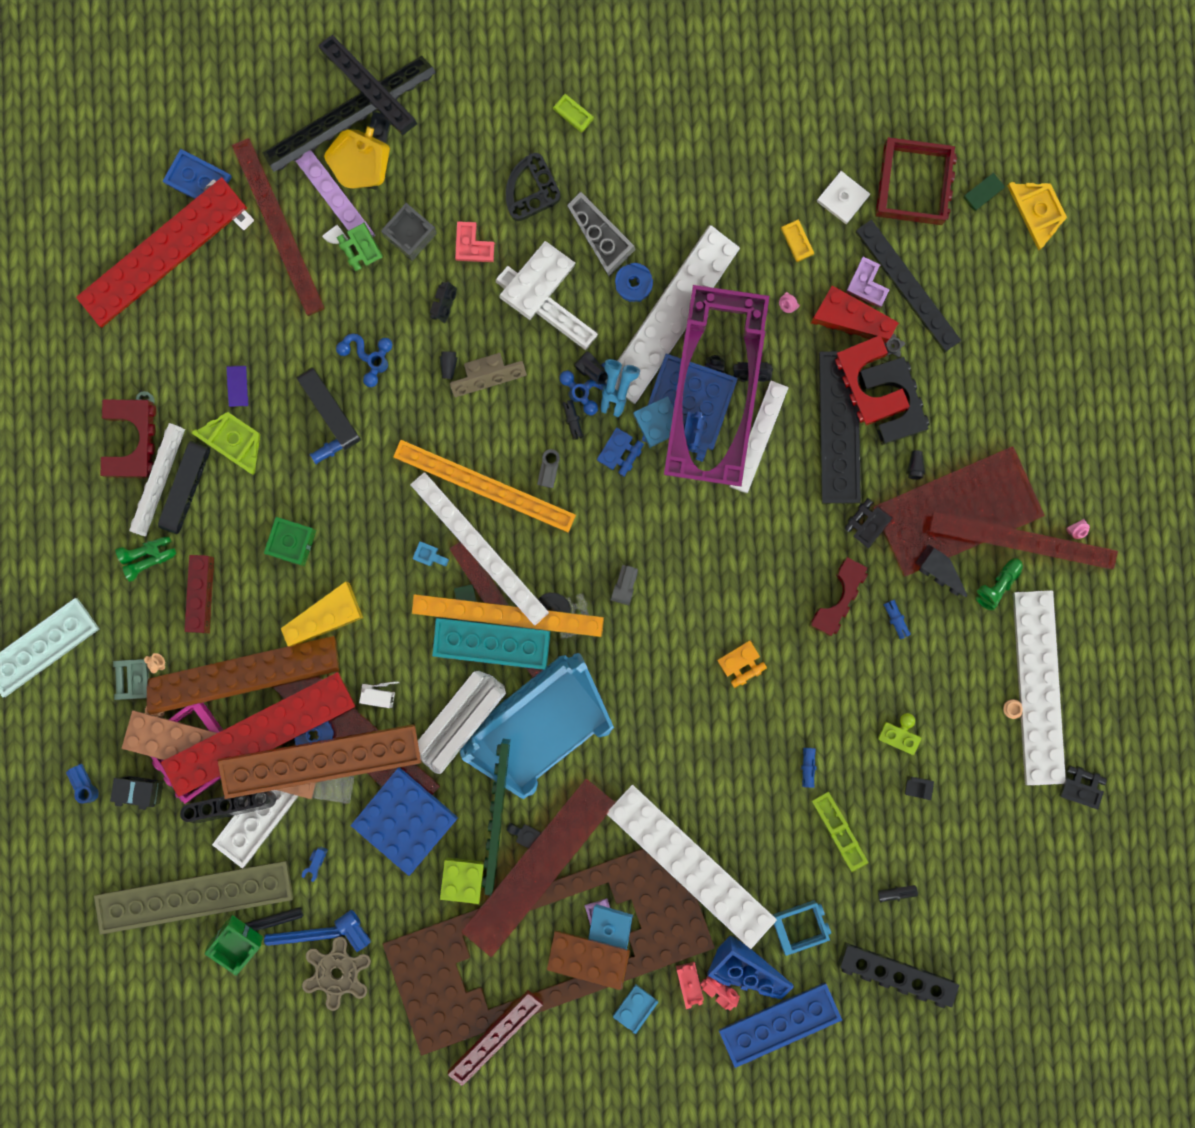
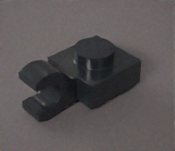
[506,822,542,850]

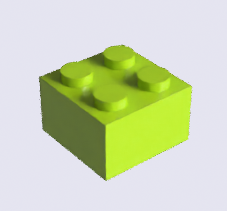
[440,857,484,904]

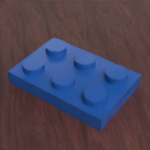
[162,149,232,199]

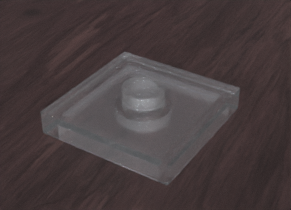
[312,775,355,804]

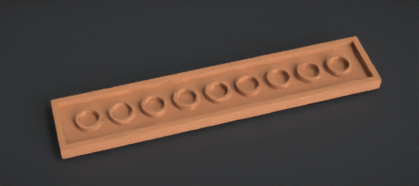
[121,710,317,799]

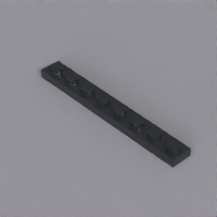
[318,35,417,136]
[855,219,961,353]

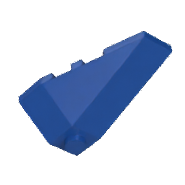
[708,935,794,999]

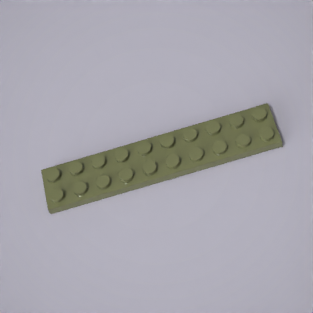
[94,861,294,935]

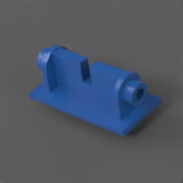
[684,411,705,453]

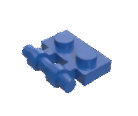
[597,427,644,477]

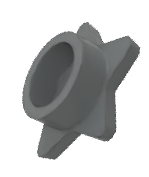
[884,333,905,357]

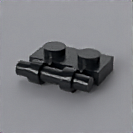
[844,498,893,548]
[1059,765,1107,810]

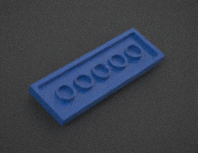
[719,983,842,1068]

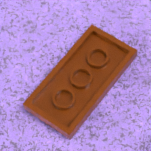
[547,931,630,990]

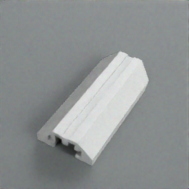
[418,671,506,774]

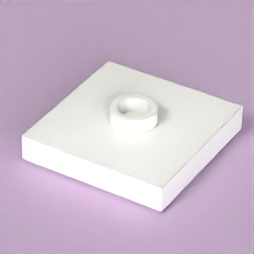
[817,171,870,224]

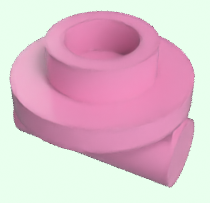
[779,292,800,313]
[1066,519,1090,539]

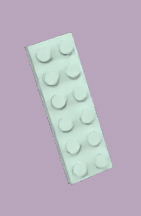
[0,598,99,697]

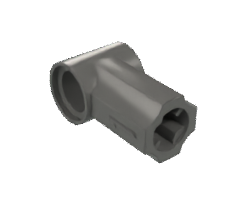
[537,449,560,488]
[611,565,638,606]

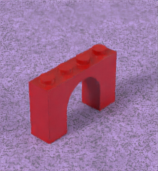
[835,335,910,426]

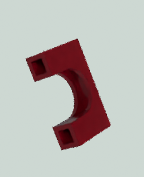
[100,399,156,478]

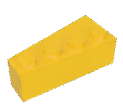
[281,582,363,647]

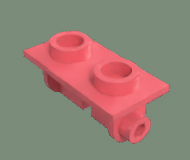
[700,976,740,1011]

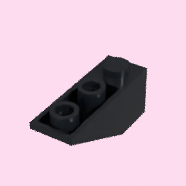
[915,544,968,597]

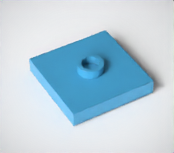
[589,904,633,949]

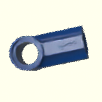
[66,764,99,803]
[335,910,371,952]

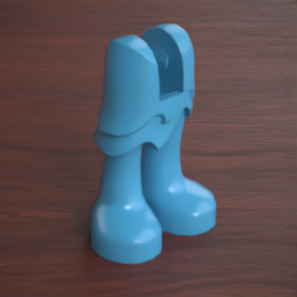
[601,359,640,417]

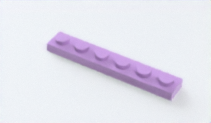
[295,150,375,237]

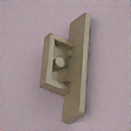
[450,353,527,397]

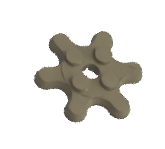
[302,937,371,1011]

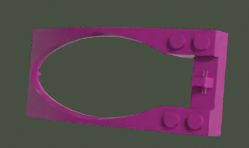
[664,285,770,487]

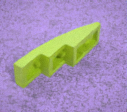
[812,792,869,873]

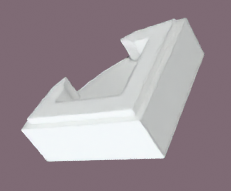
[322,225,349,244]

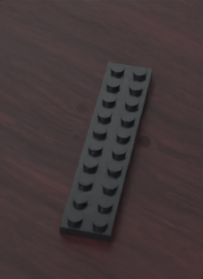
[262,55,436,172]

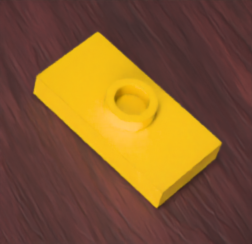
[781,219,814,263]

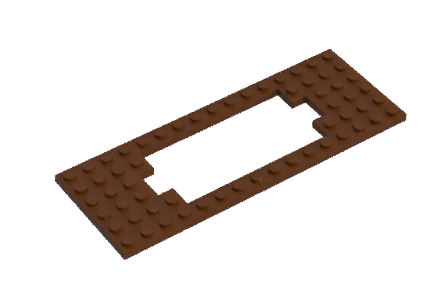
[383,848,715,1056]

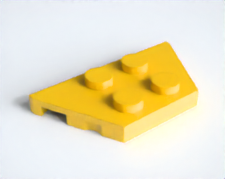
[1007,182,1067,250]

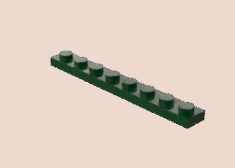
[482,738,511,896]

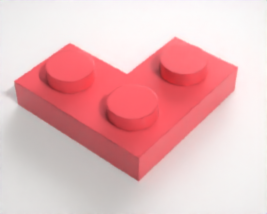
[455,222,495,262]

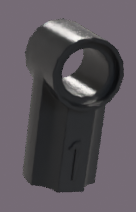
[573,351,608,385]

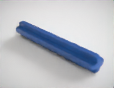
[264,927,342,946]

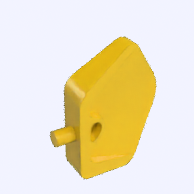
[324,126,390,189]

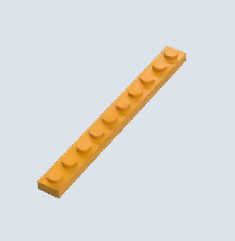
[393,440,576,533]
[412,594,604,637]

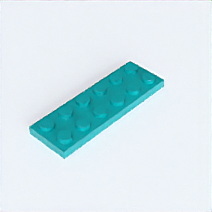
[432,618,551,670]

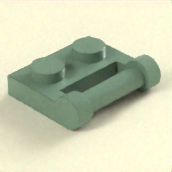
[113,659,149,700]

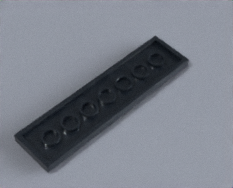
[819,351,861,504]

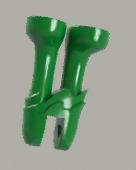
[115,537,177,582]
[976,558,1023,610]

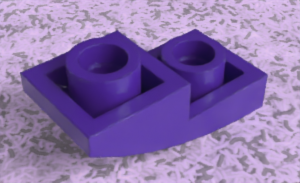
[227,366,249,407]

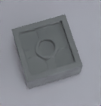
[381,203,437,261]

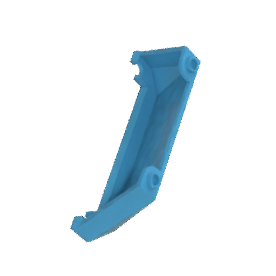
[460,653,614,799]

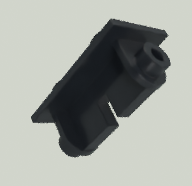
[429,282,457,324]
[733,362,773,382]

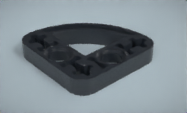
[506,153,561,221]

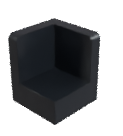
[905,776,934,800]

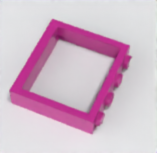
[150,702,223,804]

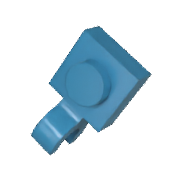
[413,542,449,566]

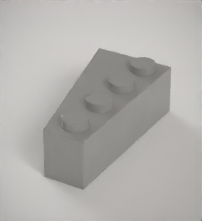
[567,192,636,276]

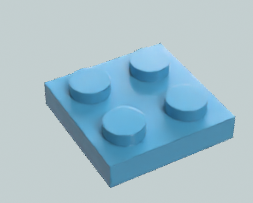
[633,396,674,448]

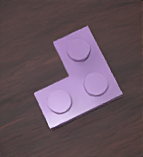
[846,257,889,308]

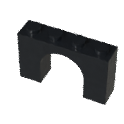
[858,357,930,446]

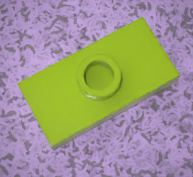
[553,94,594,133]

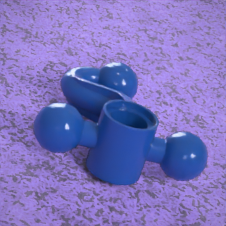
[336,333,393,387]
[559,362,606,415]

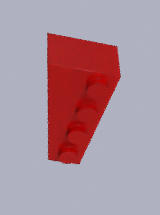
[811,286,899,344]

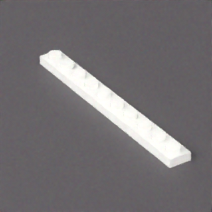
[410,472,549,626]

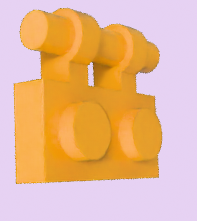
[717,640,767,688]

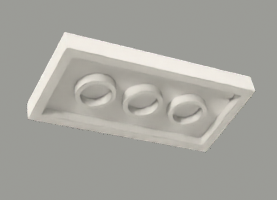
[500,241,575,320]

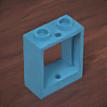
[773,900,831,956]

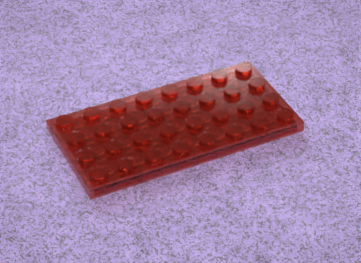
[872,446,1045,577]

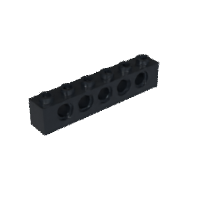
[838,942,959,1008]

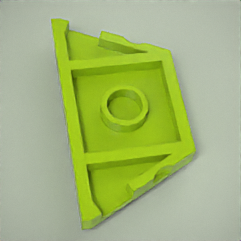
[192,412,261,475]

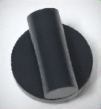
[705,355,725,373]

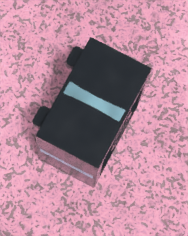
[110,775,164,810]

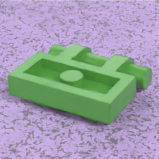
[336,222,383,271]

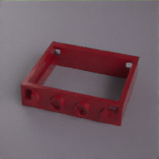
[875,137,957,225]

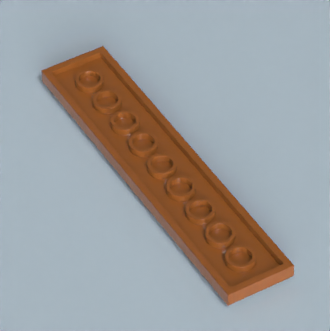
[147,636,339,715]
[218,724,421,799]

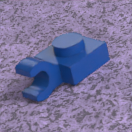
[302,847,328,882]

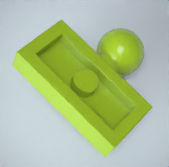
[877,713,922,755]

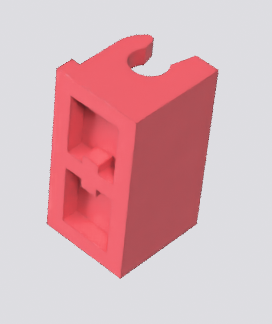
[676,961,704,1009]

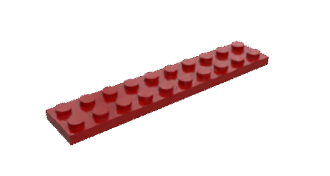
[76,177,247,327]
[161,672,356,797]

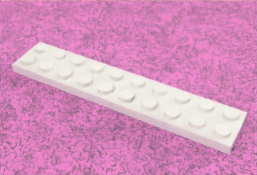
[605,225,740,404]
[1013,591,1066,785]
[606,785,777,949]

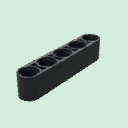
[296,367,361,451]
[158,441,210,535]
[180,791,276,823]

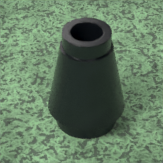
[439,351,458,379]
[906,450,926,480]

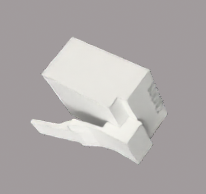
[359,682,399,708]

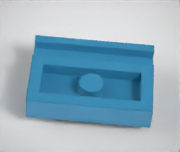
[613,984,658,1034]

